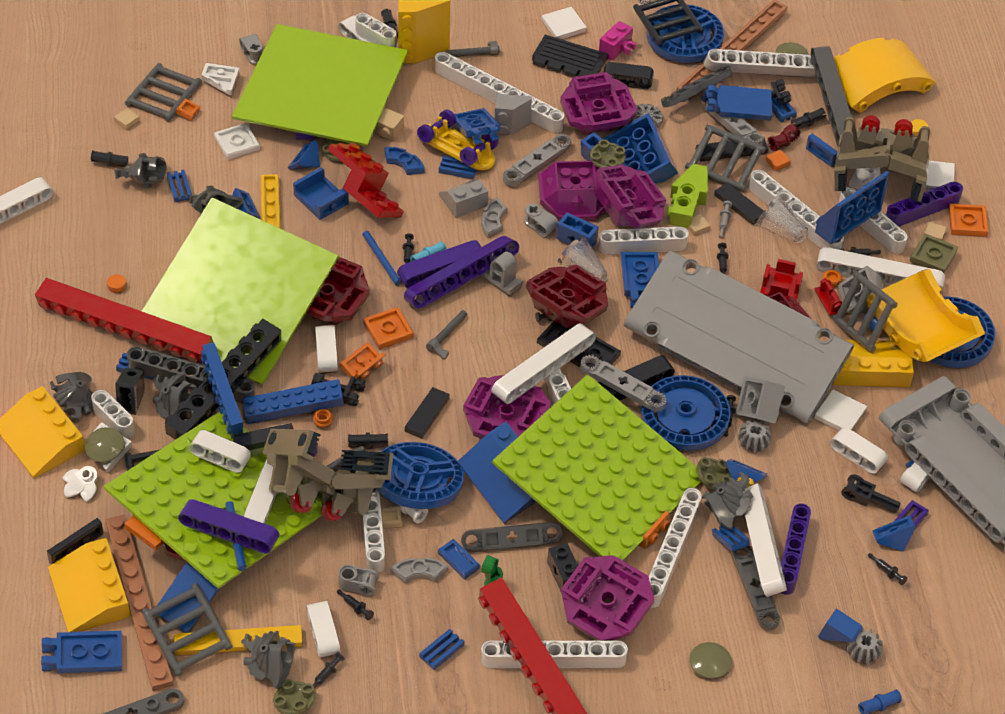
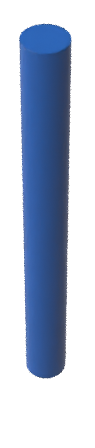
[362,231,401,285]
[225,501,246,571]

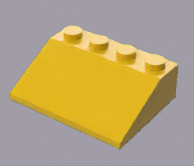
[398,0,451,64]
[833,339,914,387]
[0,386,85,479]
[48,538,130,632]

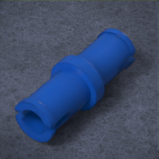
[858,689,902,714]

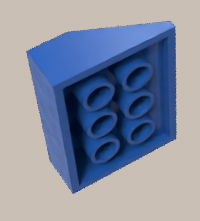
[603,113,678,184]
[815,171,890,245]
[457,421,536,524]

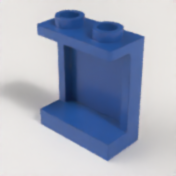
[293,167,349,220]

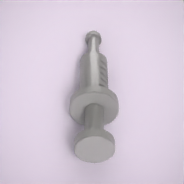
[719,201,732,238]

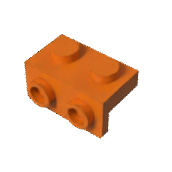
[339,342,386,379]

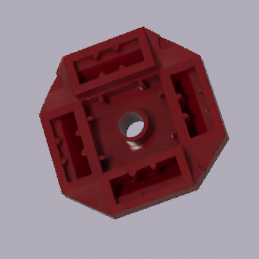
[306,257,370,325]
[526,265,608,329]

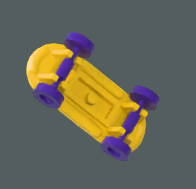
[417,109,499,171]

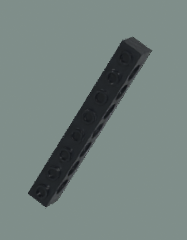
[165,318,281,440]

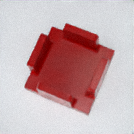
[760,259,803,301]

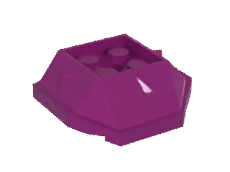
[560,72,638,135]
[538,161,605,221]
[595,165,666,229]
[463,375,551,439]
[561,555,654,641]

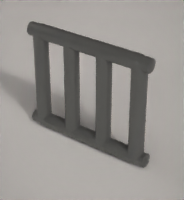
[125,63,202,122]
[685,124,766,192]
[832,272,898,352]
[141,583,233,676]

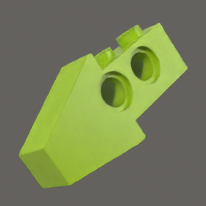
[667,164,708,228]

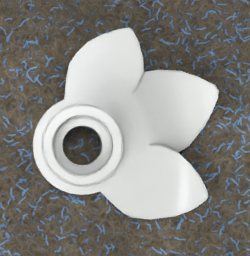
[62,466,98,502]

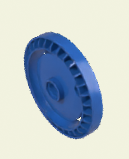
[647,4,724,63]
[930,296,996,368]
[641,375,730,451]
[376,442,464,509]

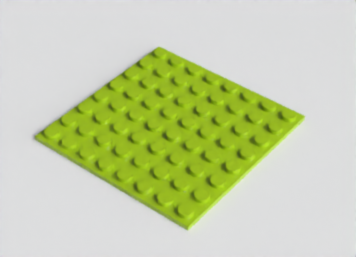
[231,24,408,147]
[142,198,339,385]
[491,374,702,561]
[103,412,322,589]

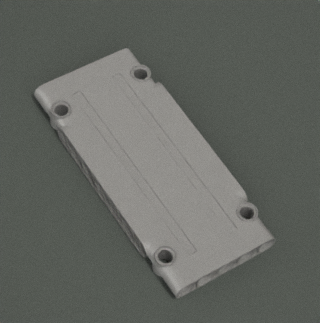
[624,250,854,424]
[878,376,1005,551]

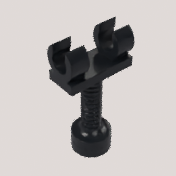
[771,79,791,105]
[311,372,366,406]

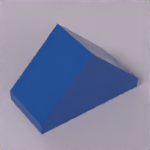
[818,608,863,643]

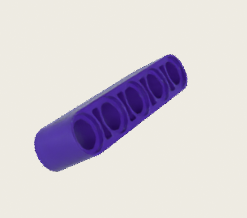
[885,182,963,227]
[397,240,481,288]
[178,499,280,554]
[781,503,811,595]

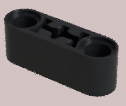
[604,62,654,89]

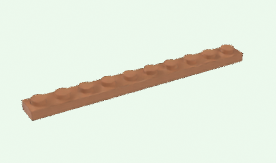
[676,0,788,100]
[105,514,174,691]

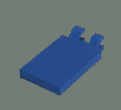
[706,85,772,121]
[454,108,500,144]
[620,252,659,308]
[157,562,221,633]
[41,630,122,673]

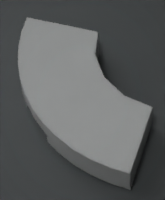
[481,197,508,238]
[390,557,449,584]

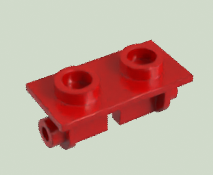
[814,278,842,316]

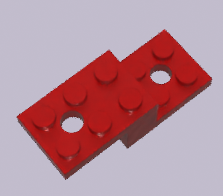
[328,143,404,218]

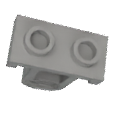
[482,252,523,295]

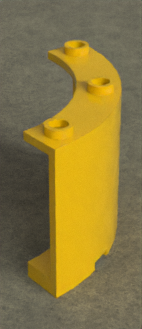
[834,38,936,113]
[867,269,985,362]

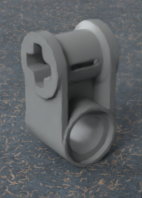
[239,34,263,65]
[524,204,558,237]
[338,565,379,596]

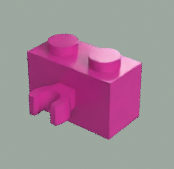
[599,21,636,61]

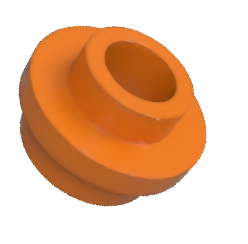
[313,409,333,428]

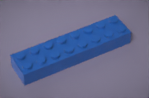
[201,342,243,439]
[243,379,344,424]

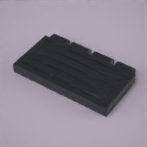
[532,34,608,77]

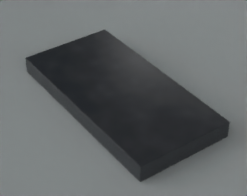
[537,321,621,368]

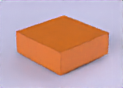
[176,98,200,121]
[766,150,791,171]

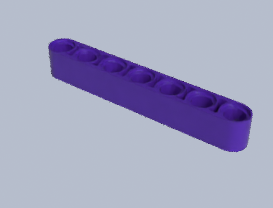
[404,236,520,308]

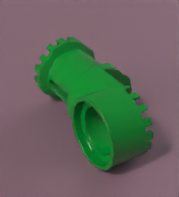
[481,555,503,586]

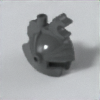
[114,153,166,188]
[189,185,244,214]
[50,372,93,423]
[153,374,198,420]
[701,472,754,530]
[241,631,295,689]

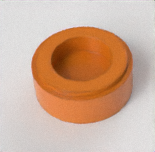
[823,270,842,288]
[107,274,126,293]

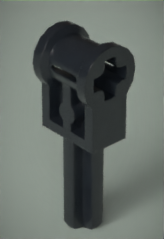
[841,474,901,512]

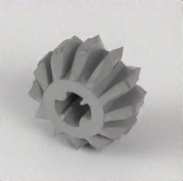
[738,419,772,453]
[847,628,883,664]

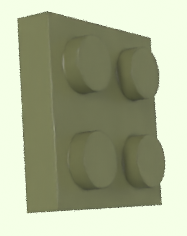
[910,233,958,274]

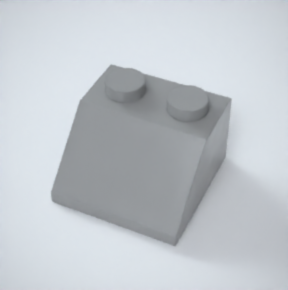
[494,94,532,135]
[439,179,488,218]
[838,266,884,314]
[735,376,785,424]

